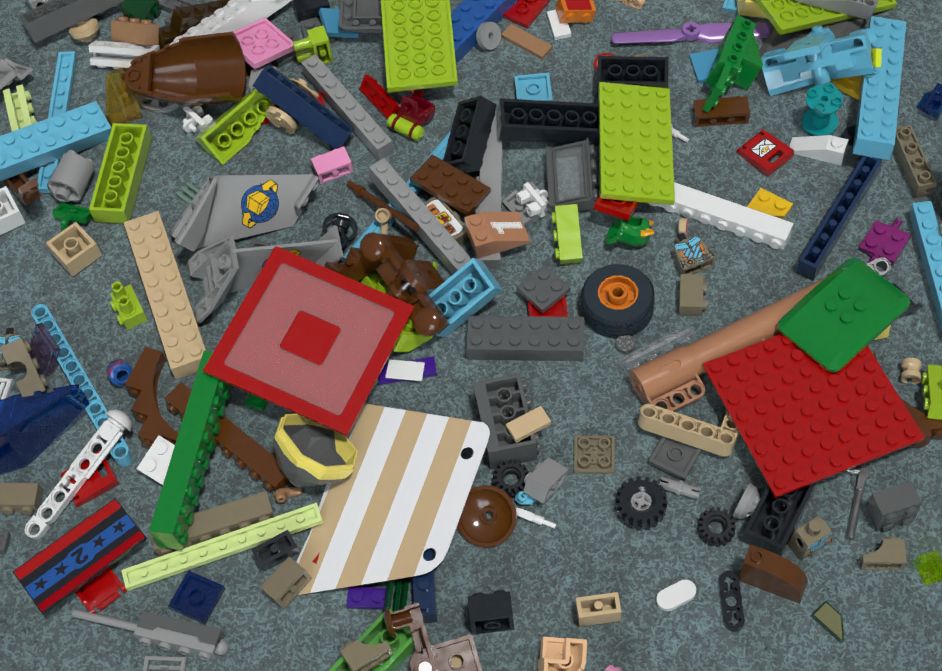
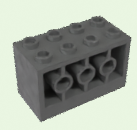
[473,373,540,470]

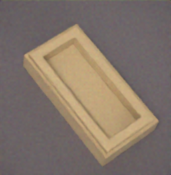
[506,406,551,443]

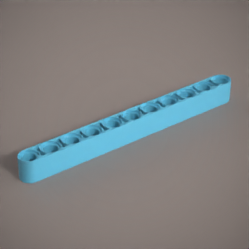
[31,304,133,467]

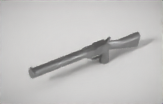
[846,463,871,541]

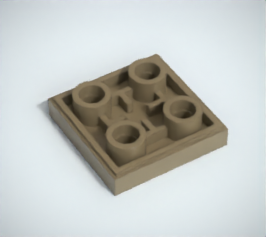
[574,435,615,474]

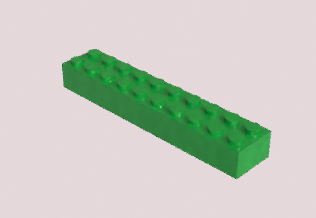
[149,350,231,550]

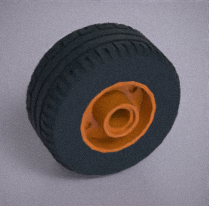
[581,264,655,338]

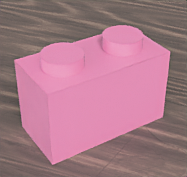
[311,147,354,184]

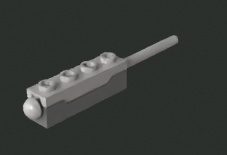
[72,609,229,661]

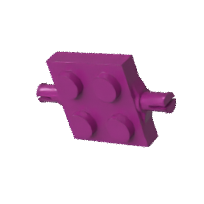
[859,218,911,266]

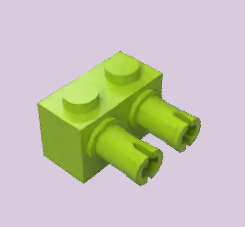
[293,25,334,64]
[110,281,148,330]

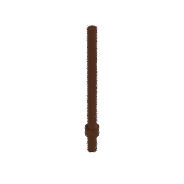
[346,181,419,231]

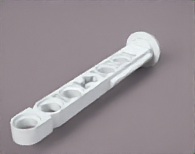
[25,409,132,539]

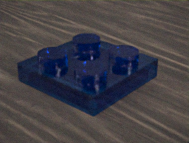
[168,570,225,624]

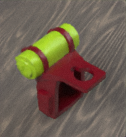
[387,95,435,141]

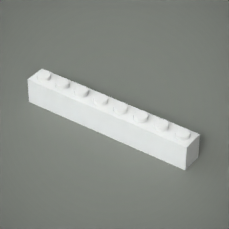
[648,182,794,250]

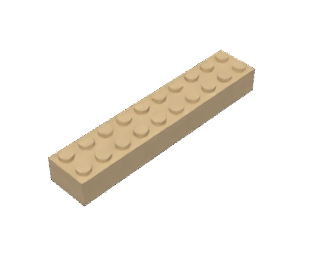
[124,210,207,379]

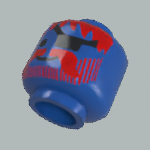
[106,359,133,386]

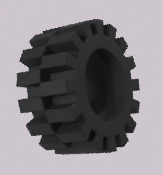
[493,459,529,498]
[697,507,736,547]

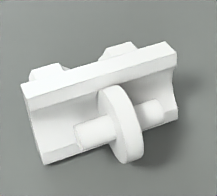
[183,106,214,133]
[516,182,549,218]

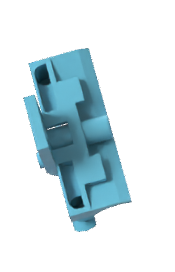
[761,25,876,96]

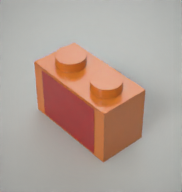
[555,0,596,23]

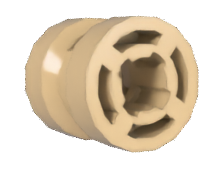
[901,358,922,384]

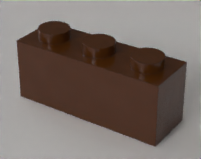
[693,96,750,127]

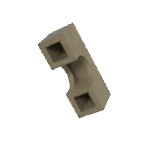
[0,338,48,400]

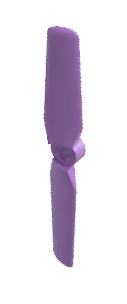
[611,22,770,44]

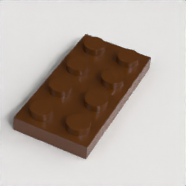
[410,154,491,216]

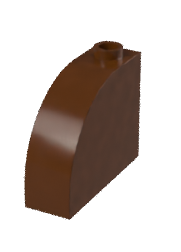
[739,544,808,604]

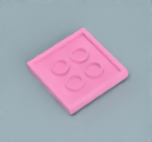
[233,18,295,69]

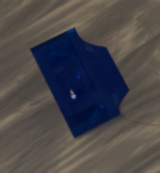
[917,83,942,119]

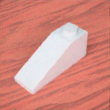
[789,135,848,166]

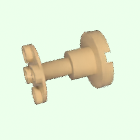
[265,78,319,134]

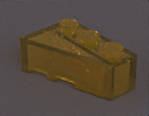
[105,68,143,128]

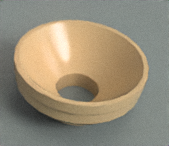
[69,19,99,42]

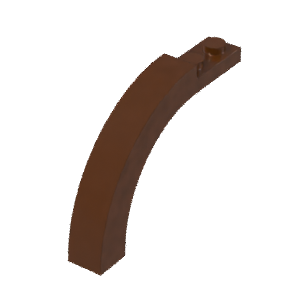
[3,173,42,206]

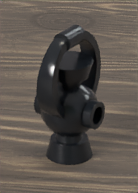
[322,212,358,263]

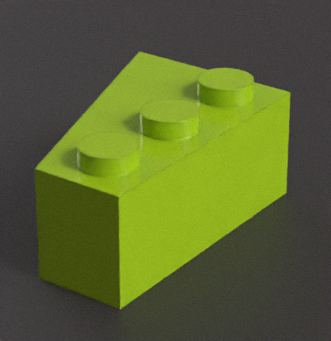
[551,204,583,264]

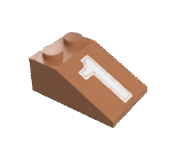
[464,212,530,259]

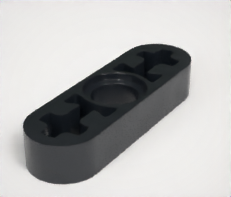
[719,571,745,632]

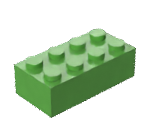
[329,609,415,671]

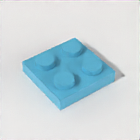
[514,73,553,101]

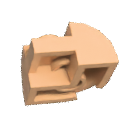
[538,637,587,671]

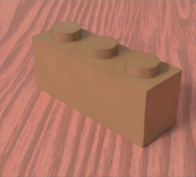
[111,16,159,45]

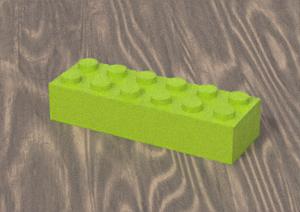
[89,123,152,224]

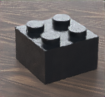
[467,590,515,635]

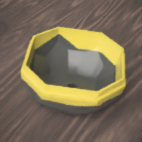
[272,414,358,488]

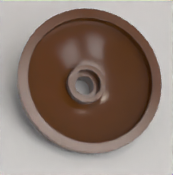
[457,485,517,547]

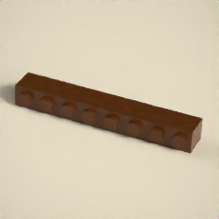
[164,382,290,493]

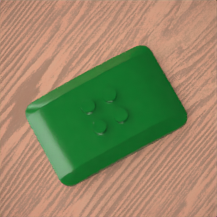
[778,258,910,372]

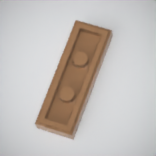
[501,24,553,60]

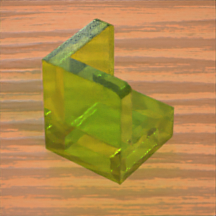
[914,550,942,586]

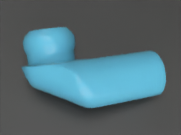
[515,491,536,506]

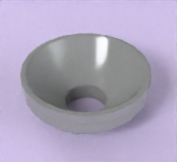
[733,483,761,519]

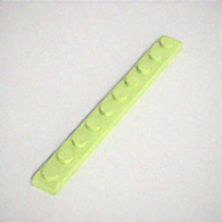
[121,502,323,591]

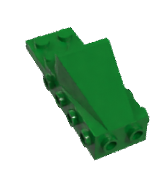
[702,14,763,112]

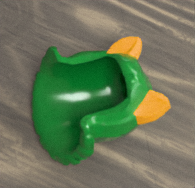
[605,216,654,247]

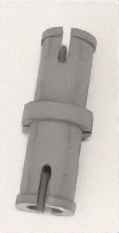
[659,476,702,500]

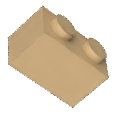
[576,592,621,627]

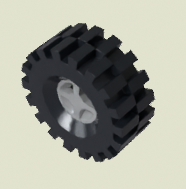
[615,476,667,531]

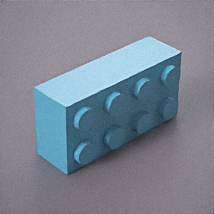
[429,258,503,337]

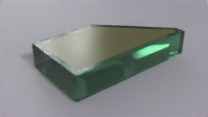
[811,601,844,644]

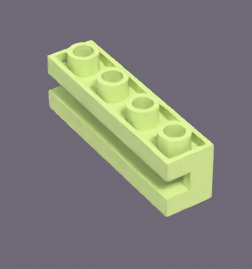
[3,84,37,131]

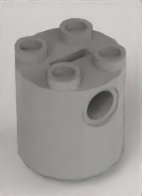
[47,150,94,203]

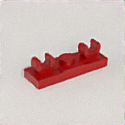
[359,75,401,119]

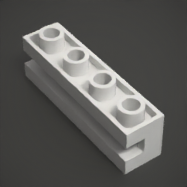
[89,40,160,69]

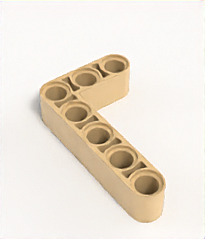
[638,404,739,457]

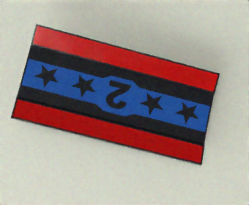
[12,498,147,615]

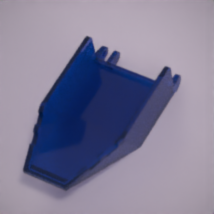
[0,384,90,476]

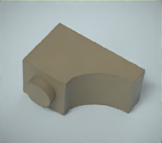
[860,537,907,570]
[340,639,393,671]

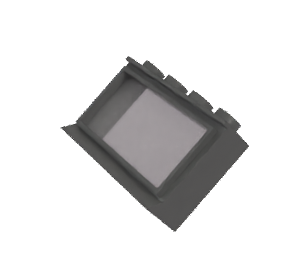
[546,138,599,212]

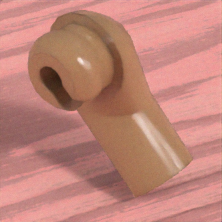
[274,486,303,503]

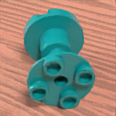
[801,83,843,136]

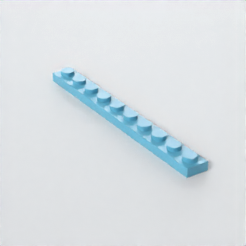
[37,51,77,193]

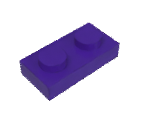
[346,587,386,610]

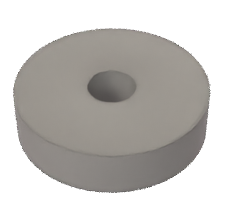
[476,22,501,50]

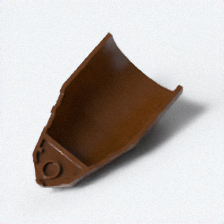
[120,31,246,107]

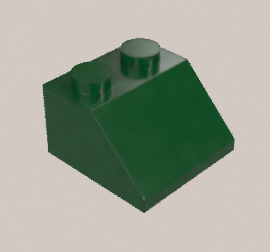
[120,0,161,23]

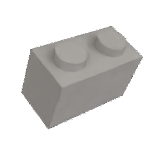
[523,457,568,504]

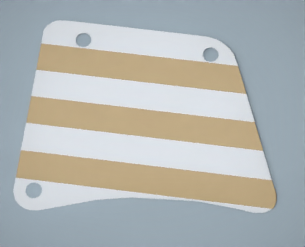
[297,403,490,595]

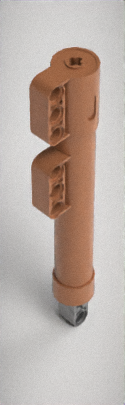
[629,258,891,413]

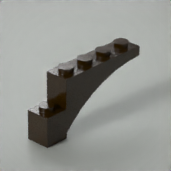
[159,0,230,49]

